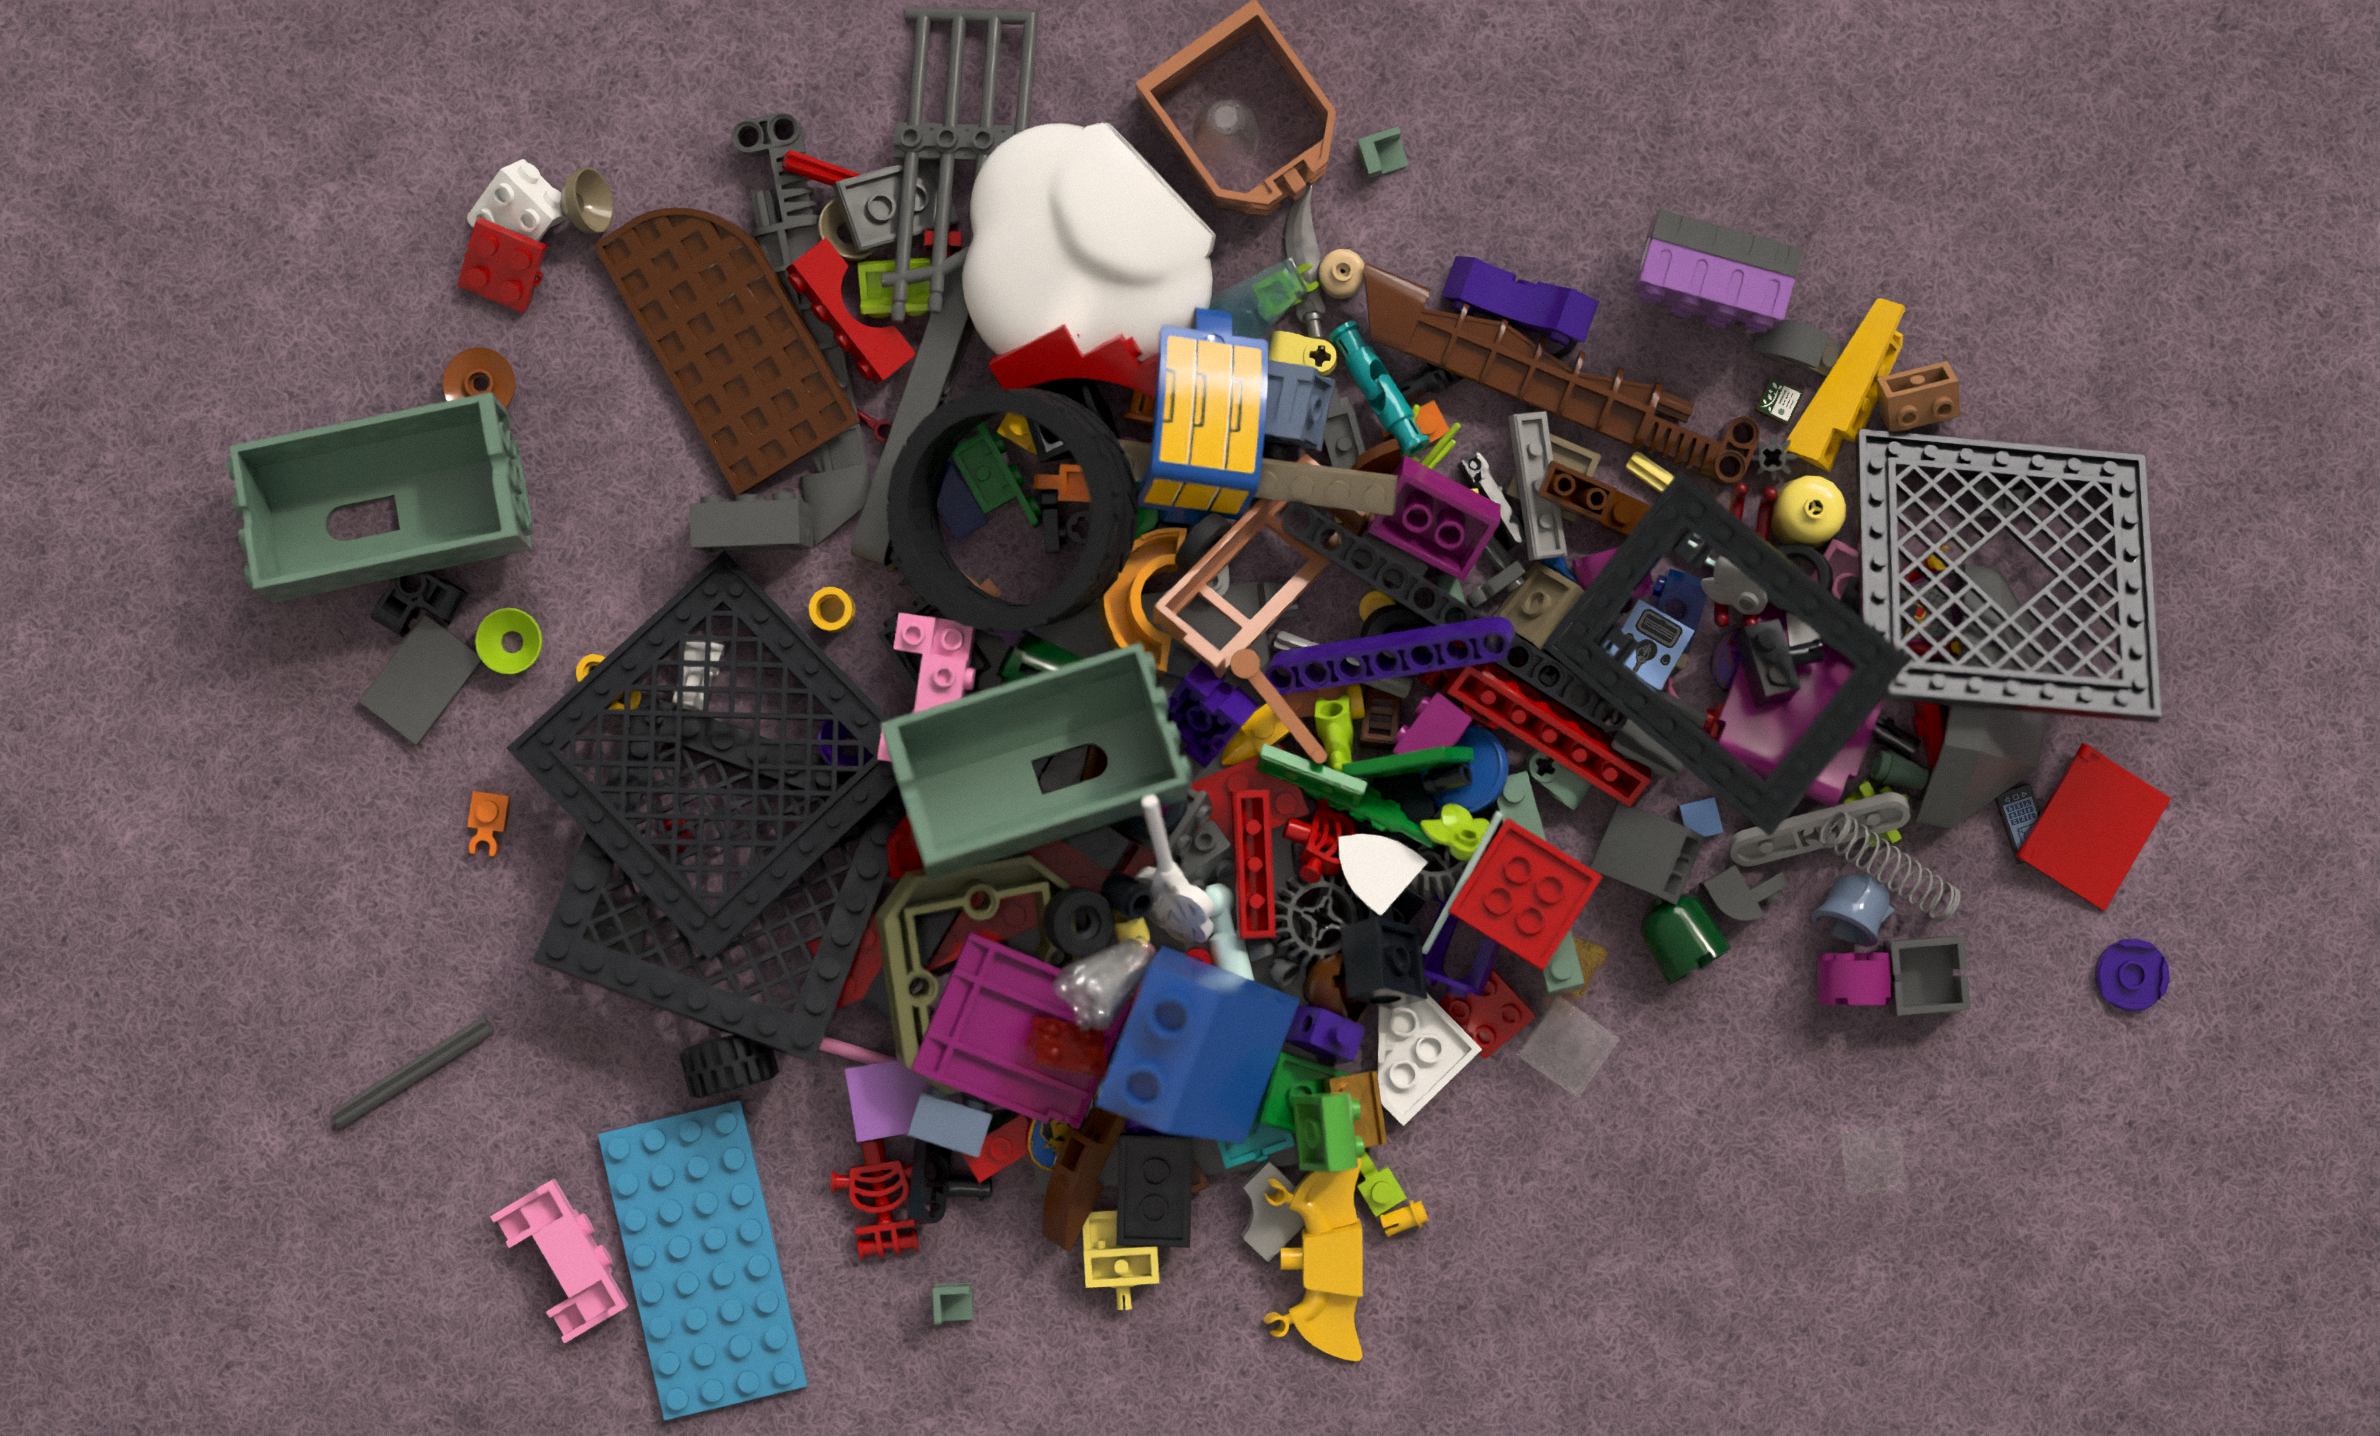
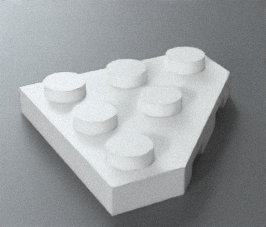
[1378,993,1482,1126]

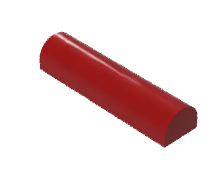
[1231,790,1276,939]

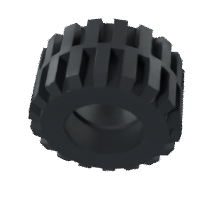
[679,1035,779,1098]

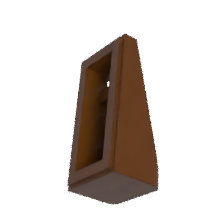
[1360,685,1402,751]

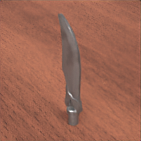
[1285,184,1326,339]

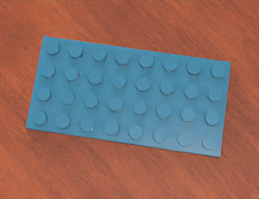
[598,1099,808,1421]

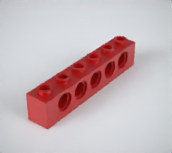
[1447,662,1651,807]

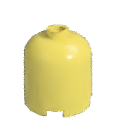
[1771,475,1846,548]

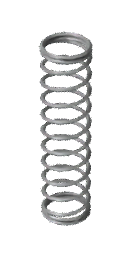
[1820,811,1961,922]

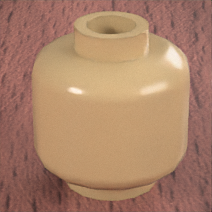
[1318,249,1365,299]

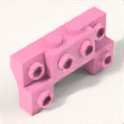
[877,613,976,762]
[490,1178,629,1344]

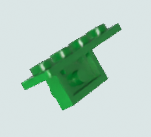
[951,422,1043,529]

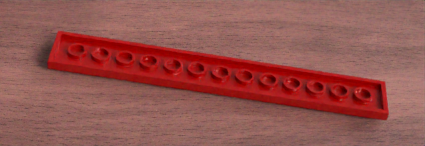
[808,746,1309,1009]

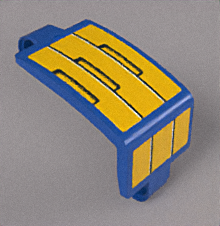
[1137,307,1268,526]

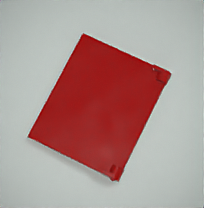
[2015,743,2171,911]

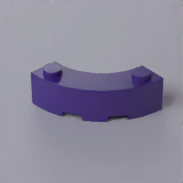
[1441,256,1599,346]

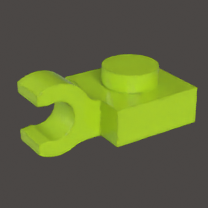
[1356,1149,1407,1217]

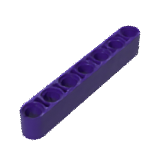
[1264,616,1515,695]

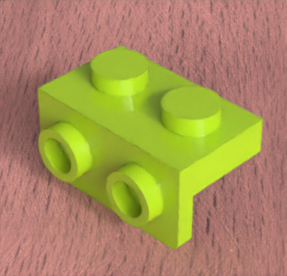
[858,257,931,318]

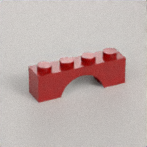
[785,238,916,384]

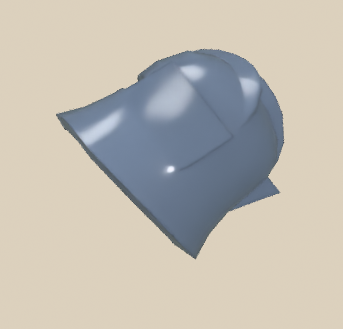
[1811,873,1896,947]

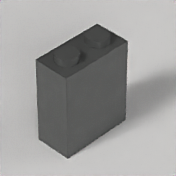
[1590,802,1705,905]

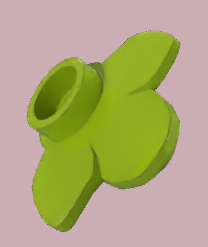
[1420,804,1493,861]

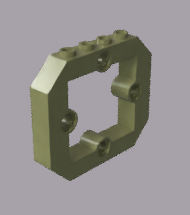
[876,852,1088,1095]

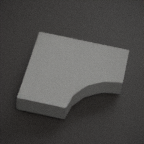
[1241,1159,1305,1262]

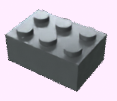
[689,493,814,553]

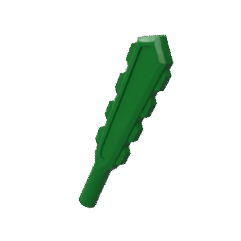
[1302,761,1438,849]

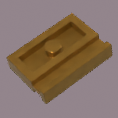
[1323,1071,1387,1148]

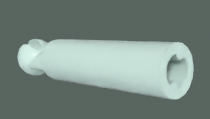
[1203,883,1254,981]

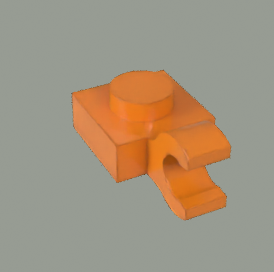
[1034,464,1090,503]

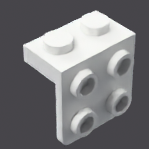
[467,159,568,241]

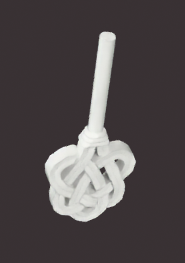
[1134,795,1214,944]

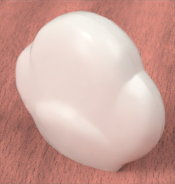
[962,123,1216,362]

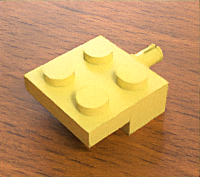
[1083,1209,1160,1310]

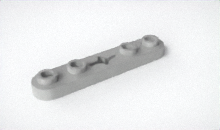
[1729,792,1910,867]

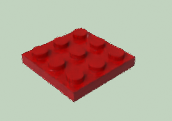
[1448,818,1603,972]

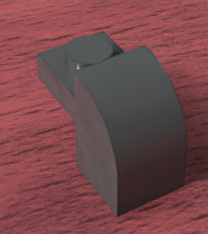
[1753,319,1842,378]
[1699,865,1789,921]

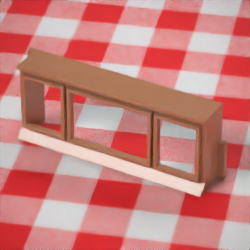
[1153,453,1367,679]

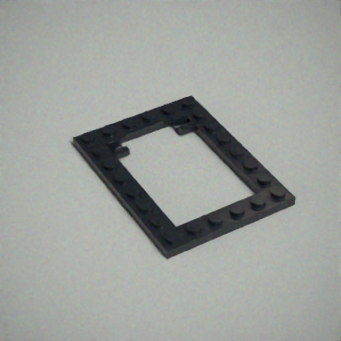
[1542,472,1914,836]

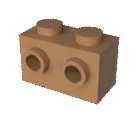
[1877,361,1961,432]

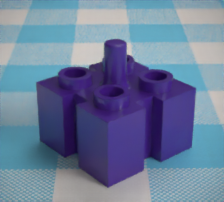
[1166,660,1260,769]

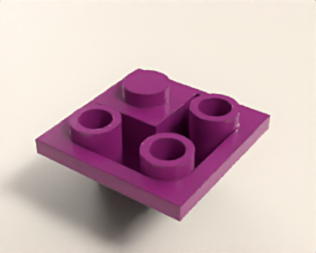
[1392,692,1473,755]

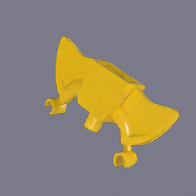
[1262,1158,1363,1361]

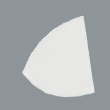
[1339,834,1428,916]

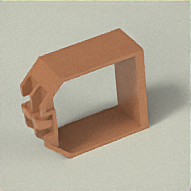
[1135,0,1336,216]

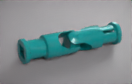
[1329,321,1430,457]

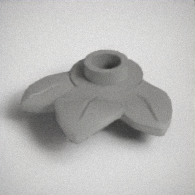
[1700,556,1767,615]

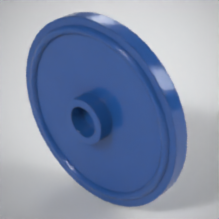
[1421,725,1509,814]

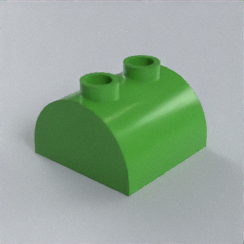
[1292,1092,1364,1172]

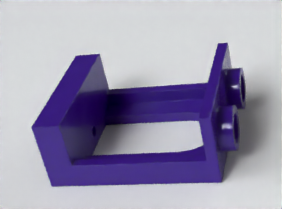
[1422,894,1500,999]

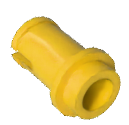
[1380,1200,1429,1237]

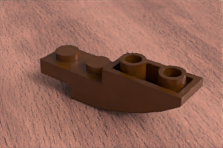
[1537,461,1652,537]
[1042,1099,1128,1252]

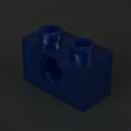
[1652,568,1707,653]

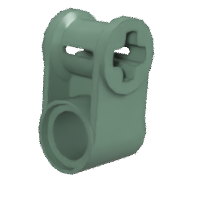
[1525,749,1594,812]

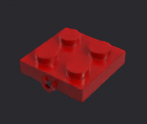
[457,217,547,313]

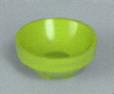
[475,608,543,674]

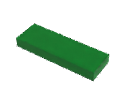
[1256,743,1368,808]

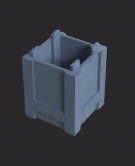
[1264,360,1336,452]

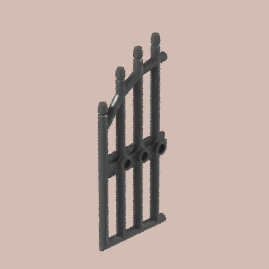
[882,7,1039,323]

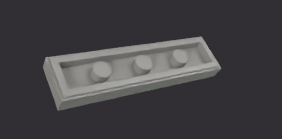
[1508,411,1567,561]

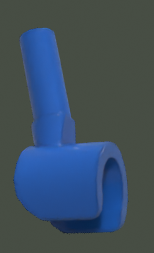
[1541,557,1577,584]

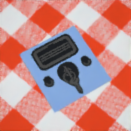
[1609,599,1694,691]

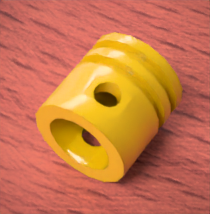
[808,587,856,633]

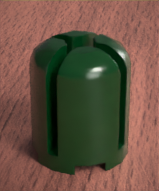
[996,630,1086,686]

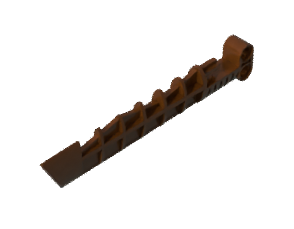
[1363,264,1760,485]

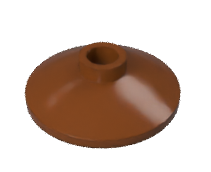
[442,347,516,408]

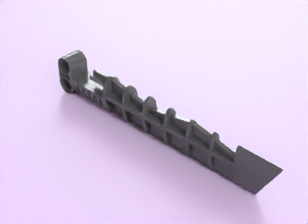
[731,113,871,545]

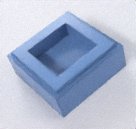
[1678,797,1723,837]

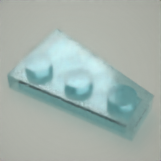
[1208,257,1307,339]

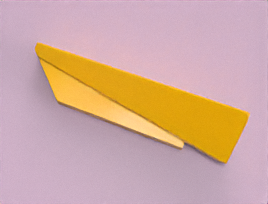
[1786,298,1905,472]

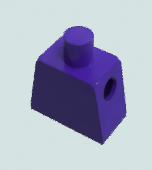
[1284,1005,1365,1064]

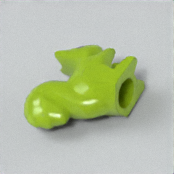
[1315,694,1354,773]

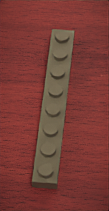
[1117,439,1398,515]

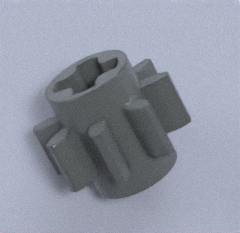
[1751,434,1798,480]

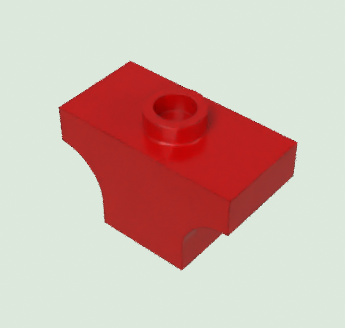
[961,1114,1030,1183]

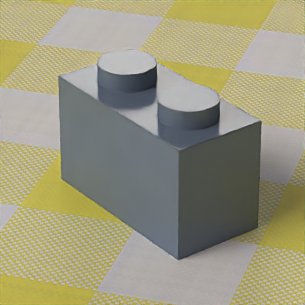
[907,1087,992,1158]

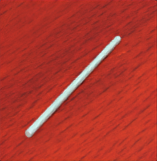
[1422,811,1503,954]

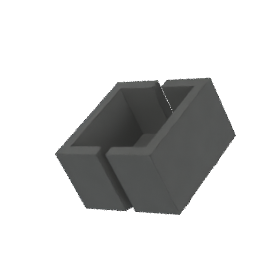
[1883,935,1971,1016]

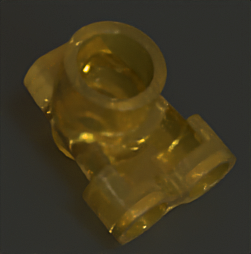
[1569,936,1609,998]

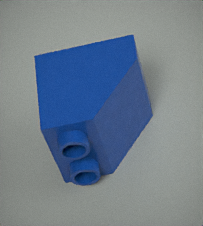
[1096,945,1300,1143]

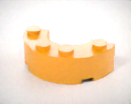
[1099,528,1187,679]

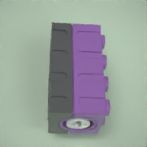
[1632,209,1803,333]

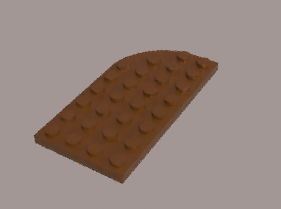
[593,207,861,495]

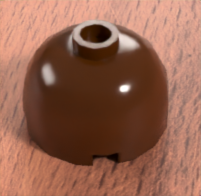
[1303,952,1369,1024]

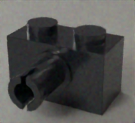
[1734,619,1825,708]

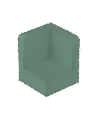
[1356,126,1408,180]
[933,1282,974,1325]

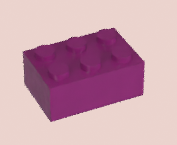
[1367,455,1501,581]

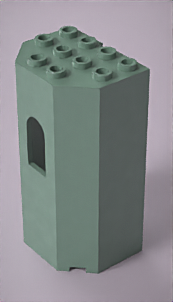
[226,392,533,603]
[880,643,1192,881]

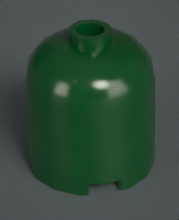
[1641,894,1731,986]

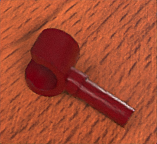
[856,407,893,442]

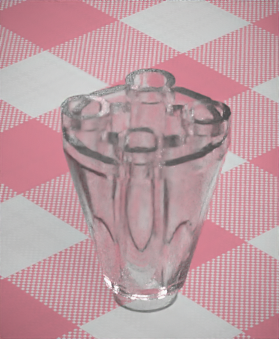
[1052,936,1156,1031]

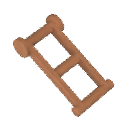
[1230,649,1327,764]

